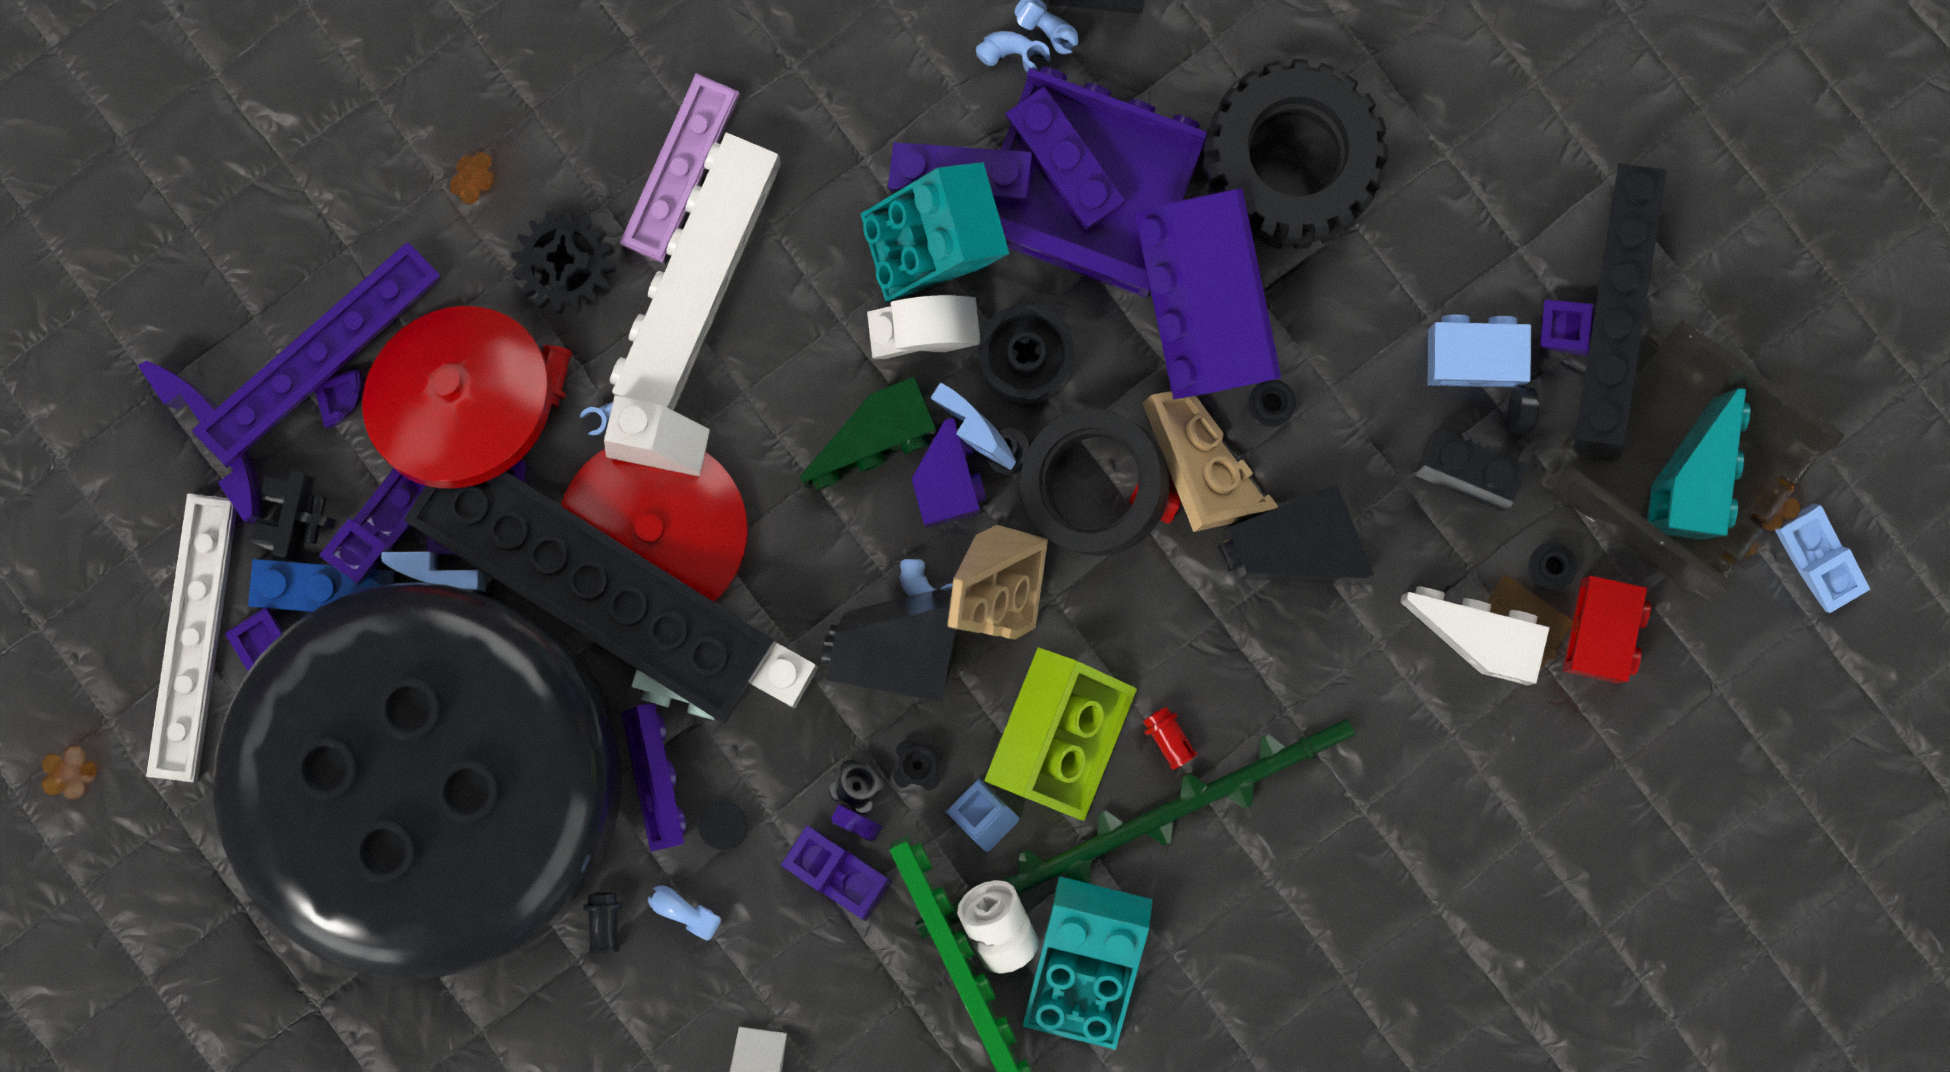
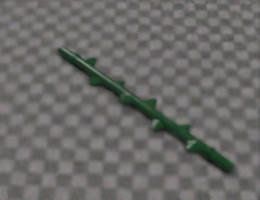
[914,718,1355,939]

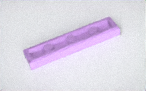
[620,73,740,264]

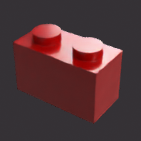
[1562,576,1651,684]

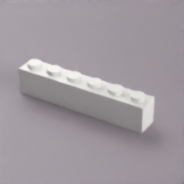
[610,132,781,411]

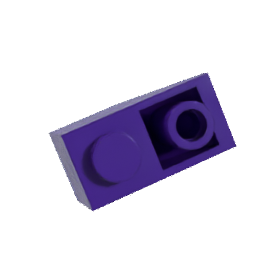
[912,418,986,529]

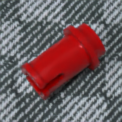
[542,345,573,408]
[1143,706,1198,770]

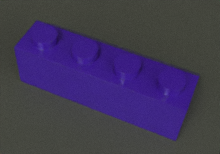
[1134,188,1282,400]

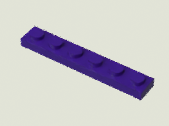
[192,241,440,468]

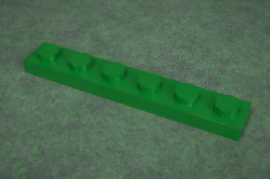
[889,834,1033,1072]

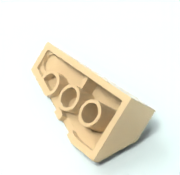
[948,525,1048,640]

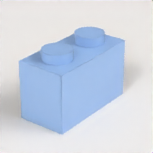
[1427,315,1531,388]

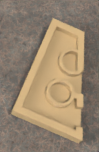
[1143,391,1279,532]

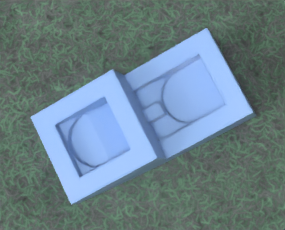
[931,382,1016,470]
[1773,503,1870,613]
[381,552,486,592]

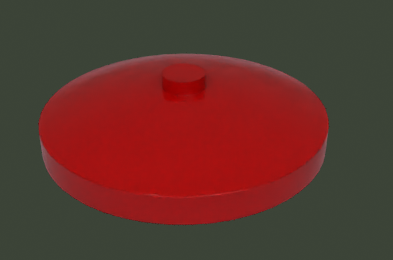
[362,306,552,489]
[561,449,749,603]

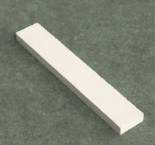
[146,493,237,782]

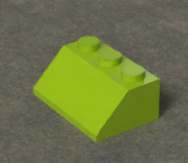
[984,647,1137,821]

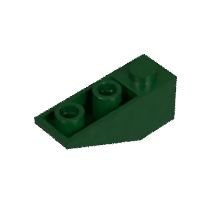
[800,377,936,491]

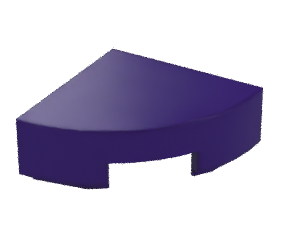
[315,369,363,430]
[831,804,883,842]

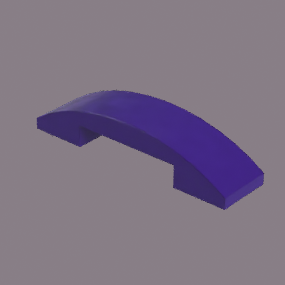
[138,360,264,525]
[319,468,426,585]

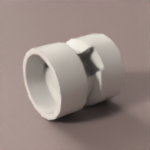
[957,880,1039,973]

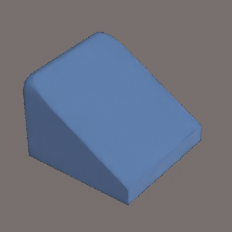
[946,778,1019,852]

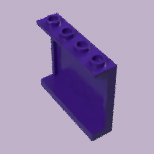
[994,67,1207,299]

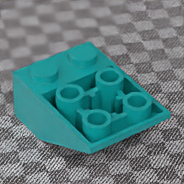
[860,162,1010,303]
[1645,388,1750,540]
[1022,876,1153,1050]

